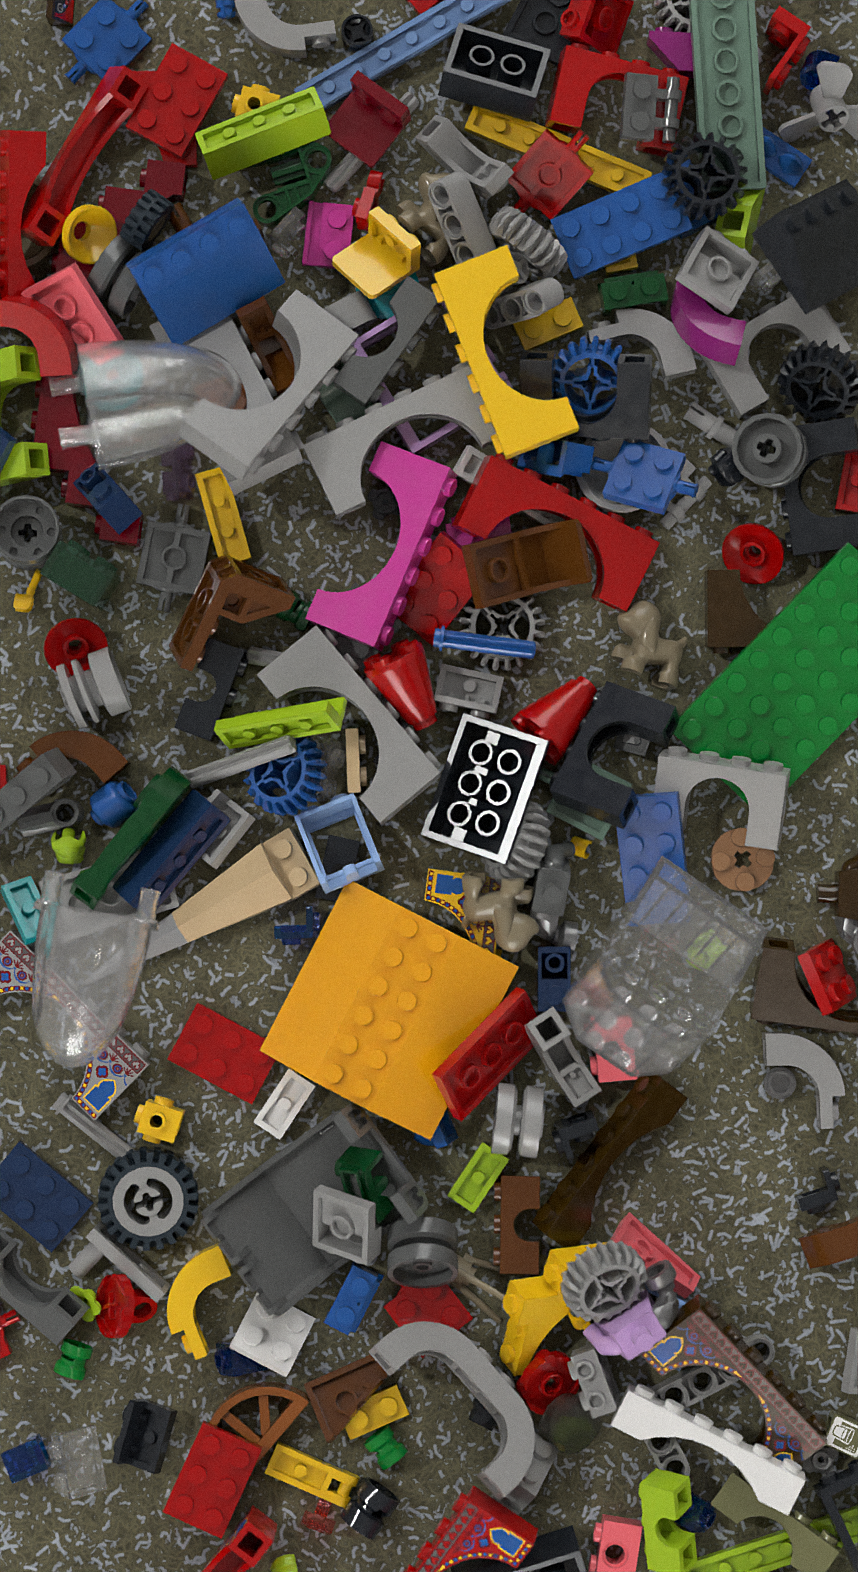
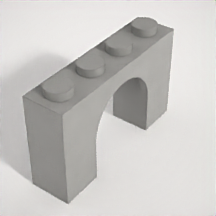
[700,291,851,419]
[654,746,791,851]

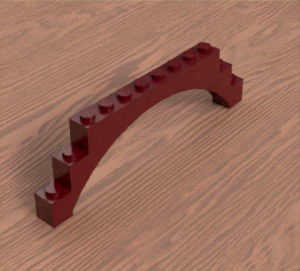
[31,159,188,547]

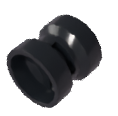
[341,14,373,53]

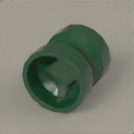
[276,589,312,633]

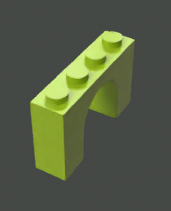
[0,345,50,487]

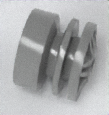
[56,647,132,729]

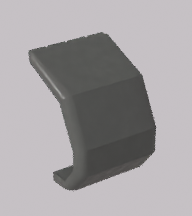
[200,1103,428,1316]

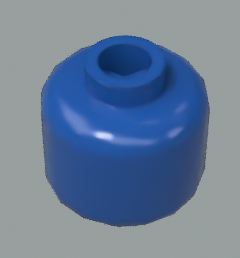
[90,780,137,828]

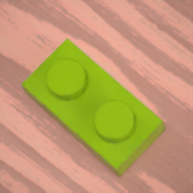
[447,1141,509,1213]

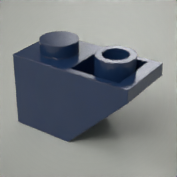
[73,462,143,535]
[537,947,571,1011]

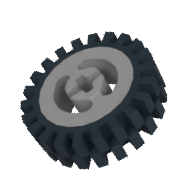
[98,1146,198,1251]

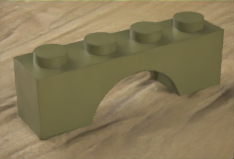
[711,1470,842,1572]

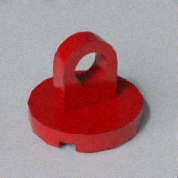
[96,1273,158,1338]

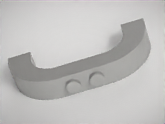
[368,1322,535,1500]

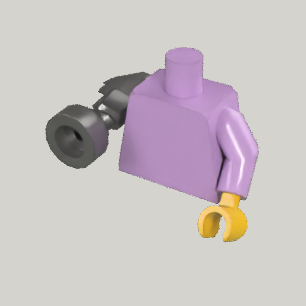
[568,1260,679,1360]

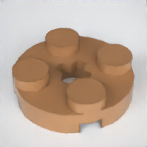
[710,828,775,891]

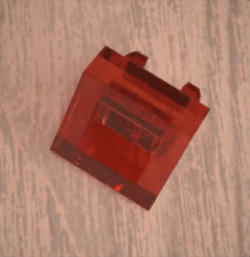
[299,1499,336,1536]

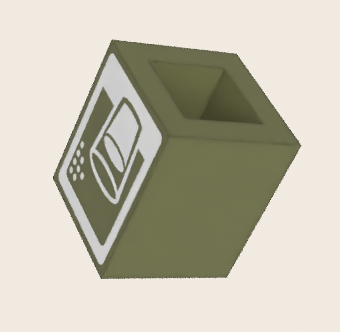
[825,1409,858,1460]

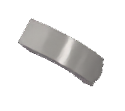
[234,0,337,58]
[415,115,514,200]
[586,308,697,381]
[525,1007,602,1108]
[762,1032,845,1129]

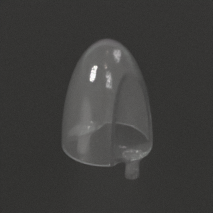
[48,340,242,471]
[32,870,161,1068]

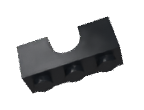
[174,637,249,742]

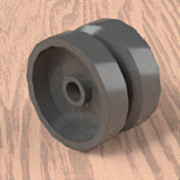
[87,235,146,319]
[731,413,809,488]
[387,1217,458,1288]

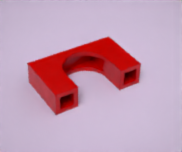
[544,43,689,157]

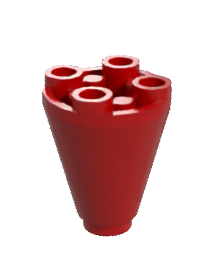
[363,638,438,731]
[511,676,597,765]

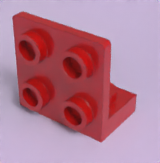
[763,5,811,95]

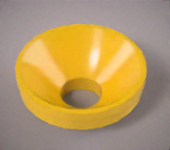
[62,204,117,264]

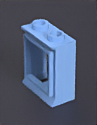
[294,793,385,894]

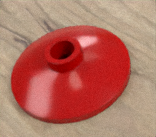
[722,523,784,584]
[43,618,108,676]

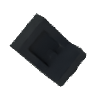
[794,1166,841,1214]

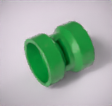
[53,1338,94,1380]
[363,1424,408,1470]

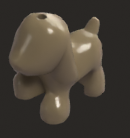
[396,172,450,268]
[611,601,688,691]
[462,870,539,953]

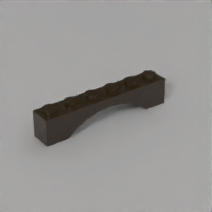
[532,1068,688,1248]

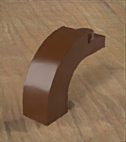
[235,296,295,397]
[13,731,131,783]
[798,1217,858,1268]

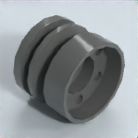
[0,495,63,571]

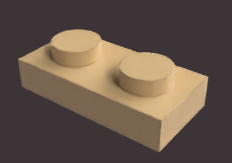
[345,728,367,794]

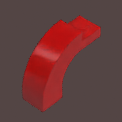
[0,295,78,376]

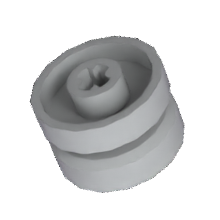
[491,1082,545,1158]

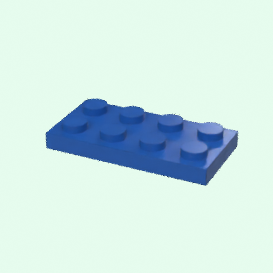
[551,172,693,280]
[616,791,693,923]

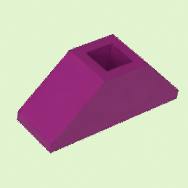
[647,27,694,79]

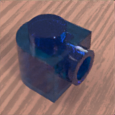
[800,50,840,91]

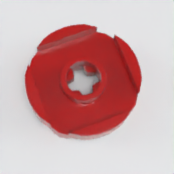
[516,1349,580,1415]

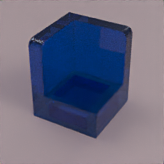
[1,1433,52,1484]

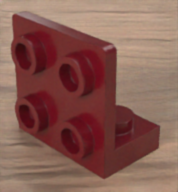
[327,70,411,168]

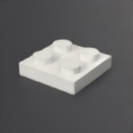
[229,1292,316,1377]

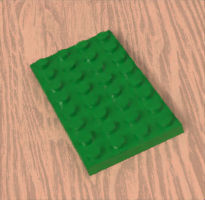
[674,542,858,804]

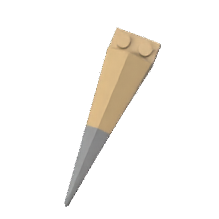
[83,827,320,984]

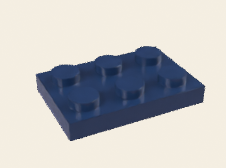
[0,1140,94,1253]

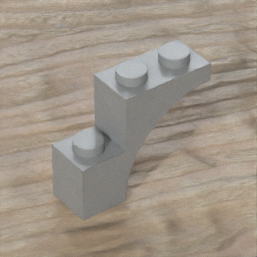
[490,1433,559,1516]

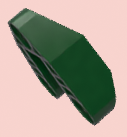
[247,141,332,228]

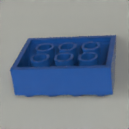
[125,198,286,348]

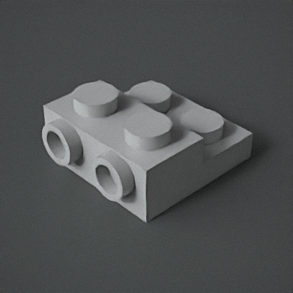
[675,225,759,315]
[312,1184,382,1265]
[567,1340,621,1419]

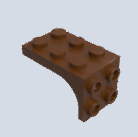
[461,519,592,609]

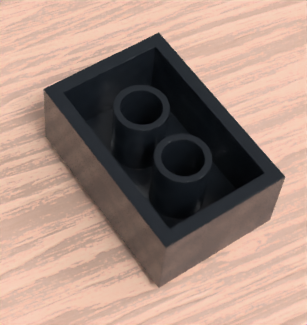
[438,22,551,122]

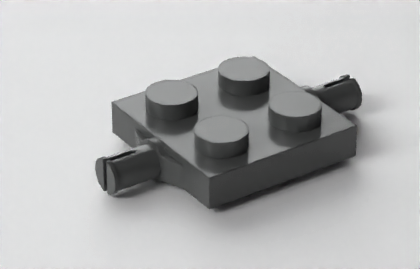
[136,503,212,613]

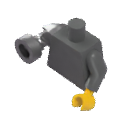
[525,836,592,954]

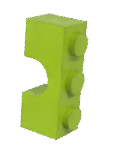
[638,1468,697,1572]

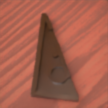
[304,1355,389,1444]

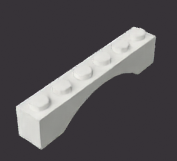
[611,1383,806,1515]

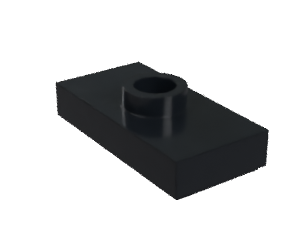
[315,835,360,901]

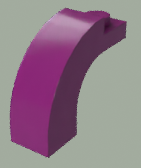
[670,281,746,366]

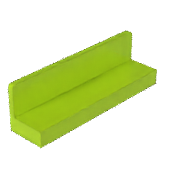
[194,86,331,180]
[214,697,347,749]

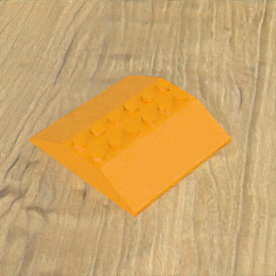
[260,881,519,1140]

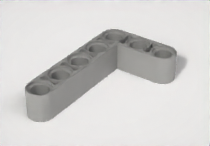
[428,171,564,329]
[644,1333,775,1476]

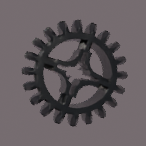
[661,132,748,220]
[777,340,858,423]

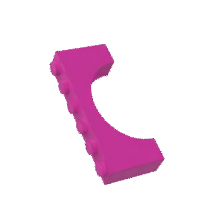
[305,441,458,652]

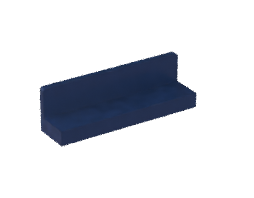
[112,789,231,918]

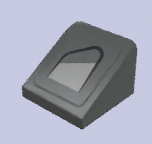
[613,735,650,757]

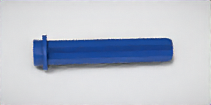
[433,626,536,659]

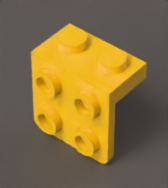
[332,206,421,299]

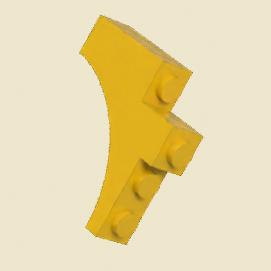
[499,1242,607,1376]

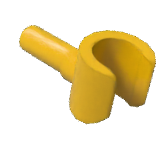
[13,570,43,613]

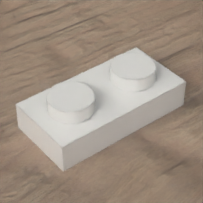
[254,1068,316,1140]

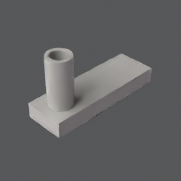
[68,1221,171,1303]

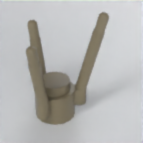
[449,1253,505,1324]

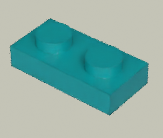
[0,876,56,945]

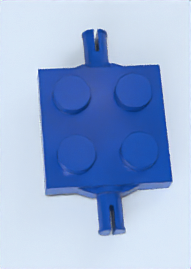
[62,0,152,85]
[591,440,699,515]

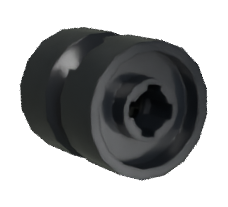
[340,1477,400,1540]

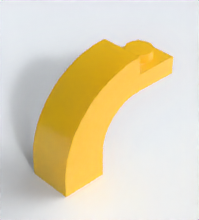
[167,1243,233,1360]

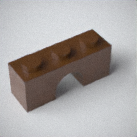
[493,1175,540,1274]

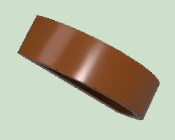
[209,1382,310,1467]

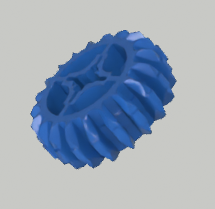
[555,335,623,414]
[243,736,328,816]

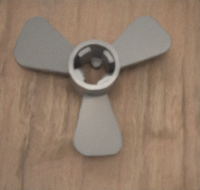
[778,61,858,142]

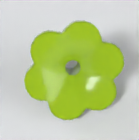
[70,1286,102,1322]

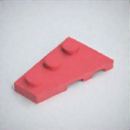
[21,262,127,362]
[611,1212,701,1299]

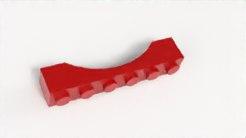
[21,65,149,247]
[0,130,46,300]

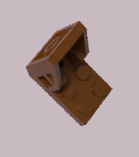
[169,555,296,672]

